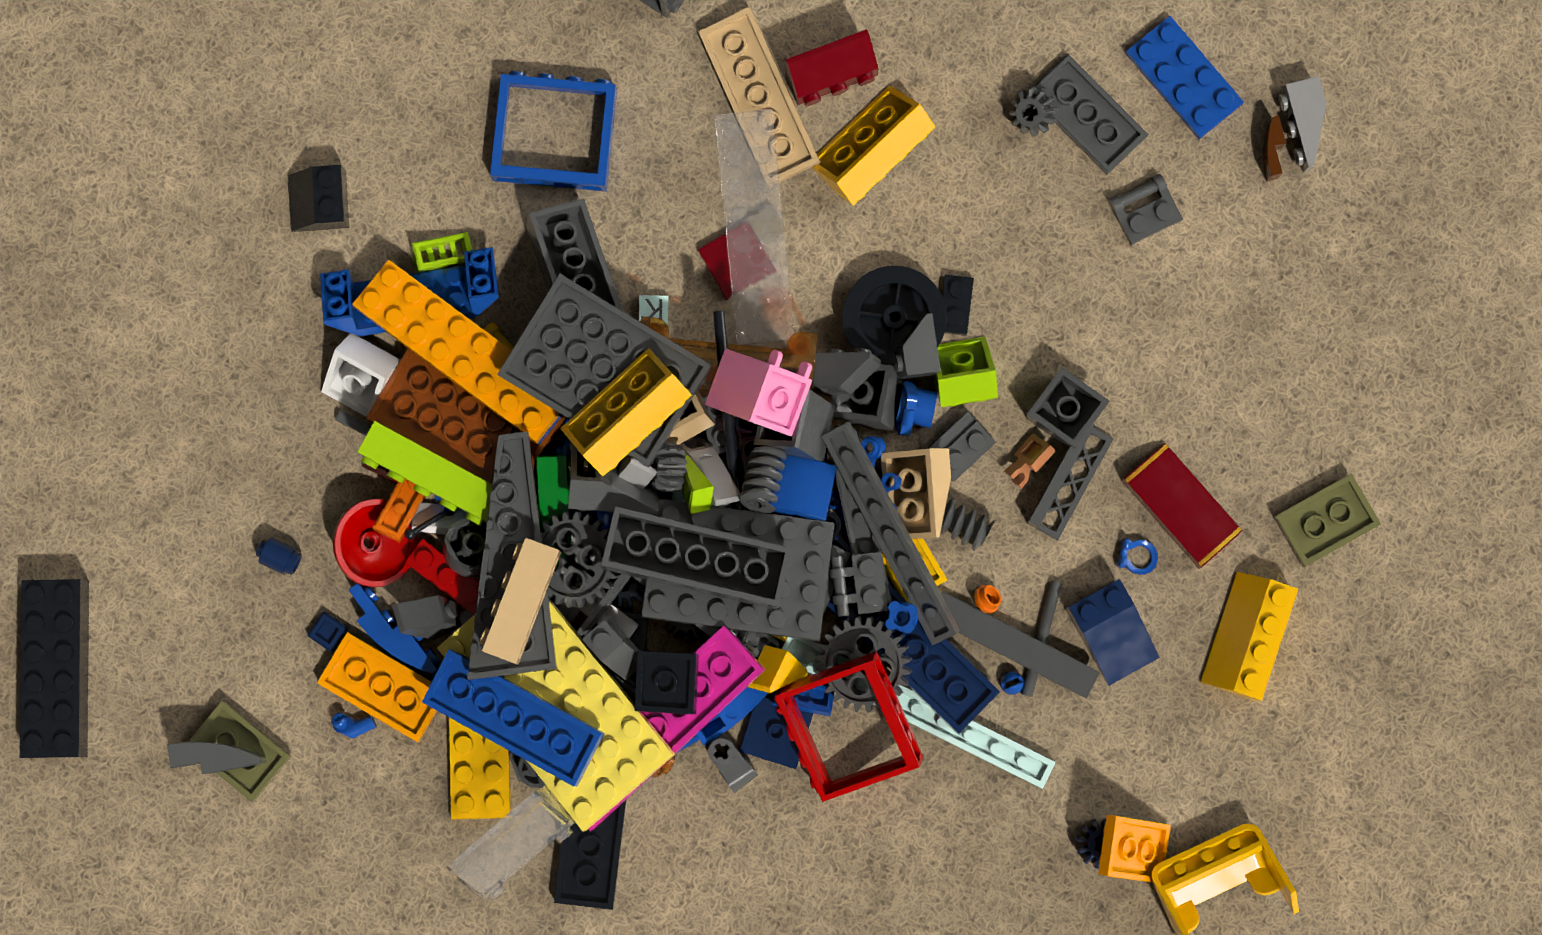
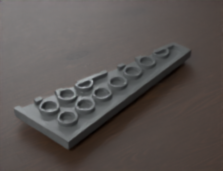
[467,431,557,680]

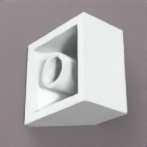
[321,333,400,416]

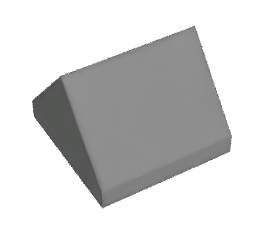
[618,455,657,489]

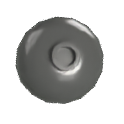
[443,518,487,578]

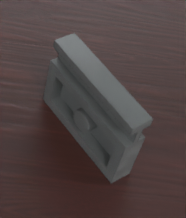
[926,411,996,482]

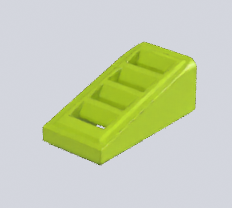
[410,232,472,273]
[681,453,714,514]

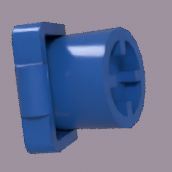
[895,381,938,436]

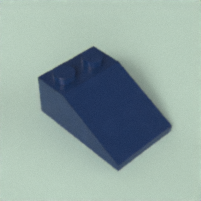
[1065,579,1160,686]

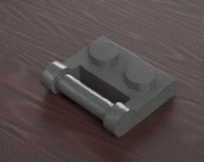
[1108,174,1183,246]

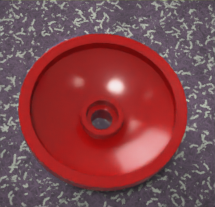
[333,499,417,587]

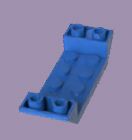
[320,247,499,336]

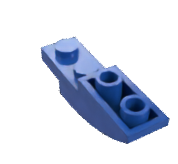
[349,583,440,674]
[678,687,768,752]

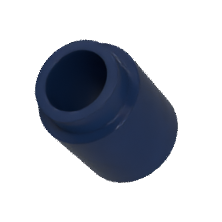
[256,537,302,575]

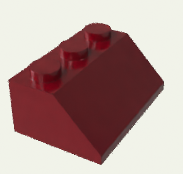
[786,29,879,106]

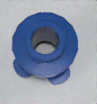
[885,601,918,633]

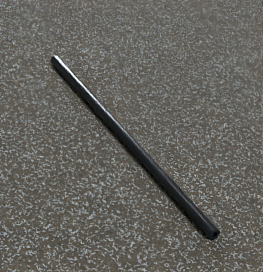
[713,310,743,510]

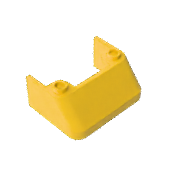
[1152,823,1299,935]

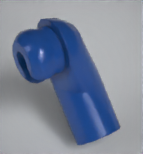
[331,713,377,738]

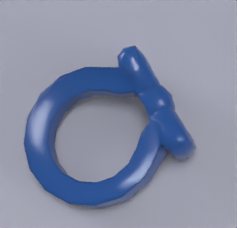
[1116,538,1158,575]

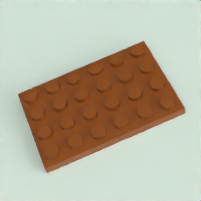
[366,348,566,485]

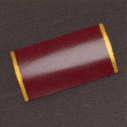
[1122,443,1243,569]

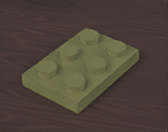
[1274,473,1381,567]
[188,701,291,802]

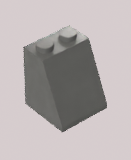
[753,390,835,462]

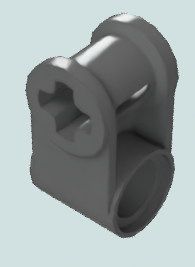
[707,736,758,793]

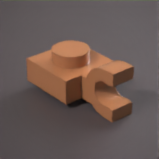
[1004,434,1055,489]

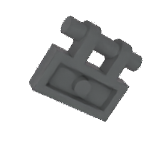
[829,552,888,617]

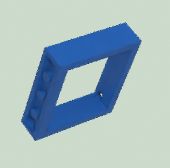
[490,71,617,192]

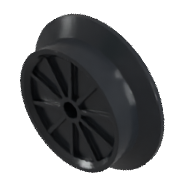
[842,266,947,366]

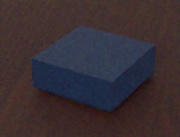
[307,612,349,653]

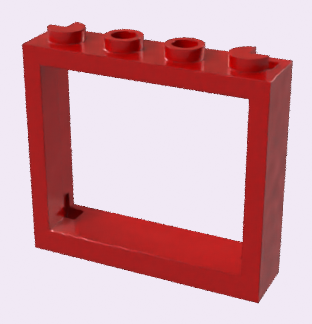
[775,651,924,802]

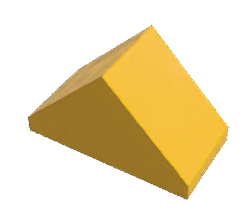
[748,645,808,693]

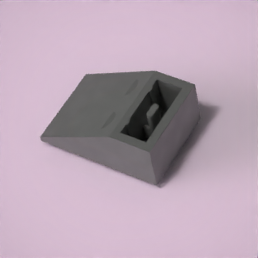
[568,445,658,515]

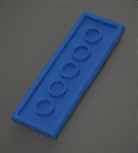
[422,649,605,787]

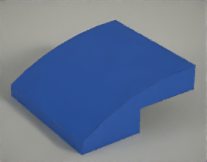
[769,455,837,521]

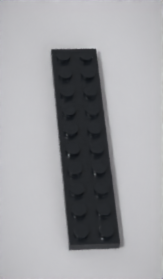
[554,612,649,910]

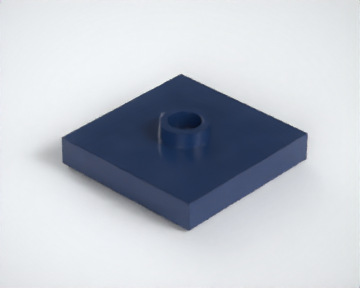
[740,697,813,769]

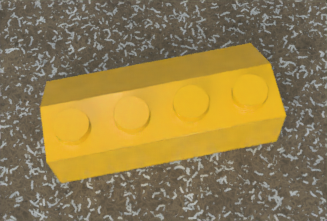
[811,85,935,205]
[560,348,692,476]
[1200,571,1298,702]

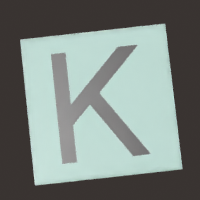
[639,295,669,326]

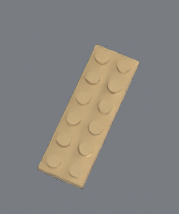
[698,6,821,188]

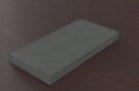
[1035,54,1149,175]

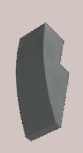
[167,742,266,774]

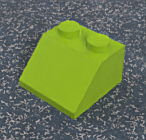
[934,336,998,407]

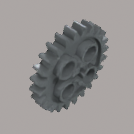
[541,511,620,608]
[816,615,912,713]

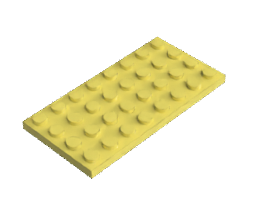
[437,598,675,832]

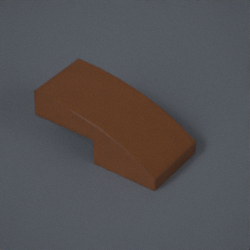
[1263,115,1286,182]

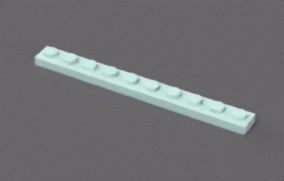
[782,637,1055,789]

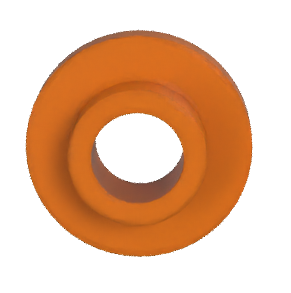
[974,585,1002,614]

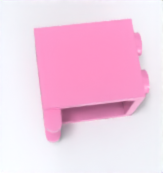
[705,348,812,437]

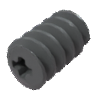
[739,447,787,513]
[941,498,995,551]

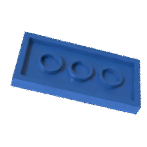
[1125,16,1244,140]

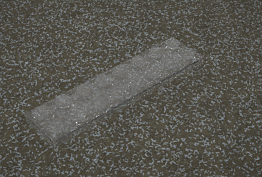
[714,109,795,346]

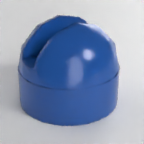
[1000,671,1024,695]

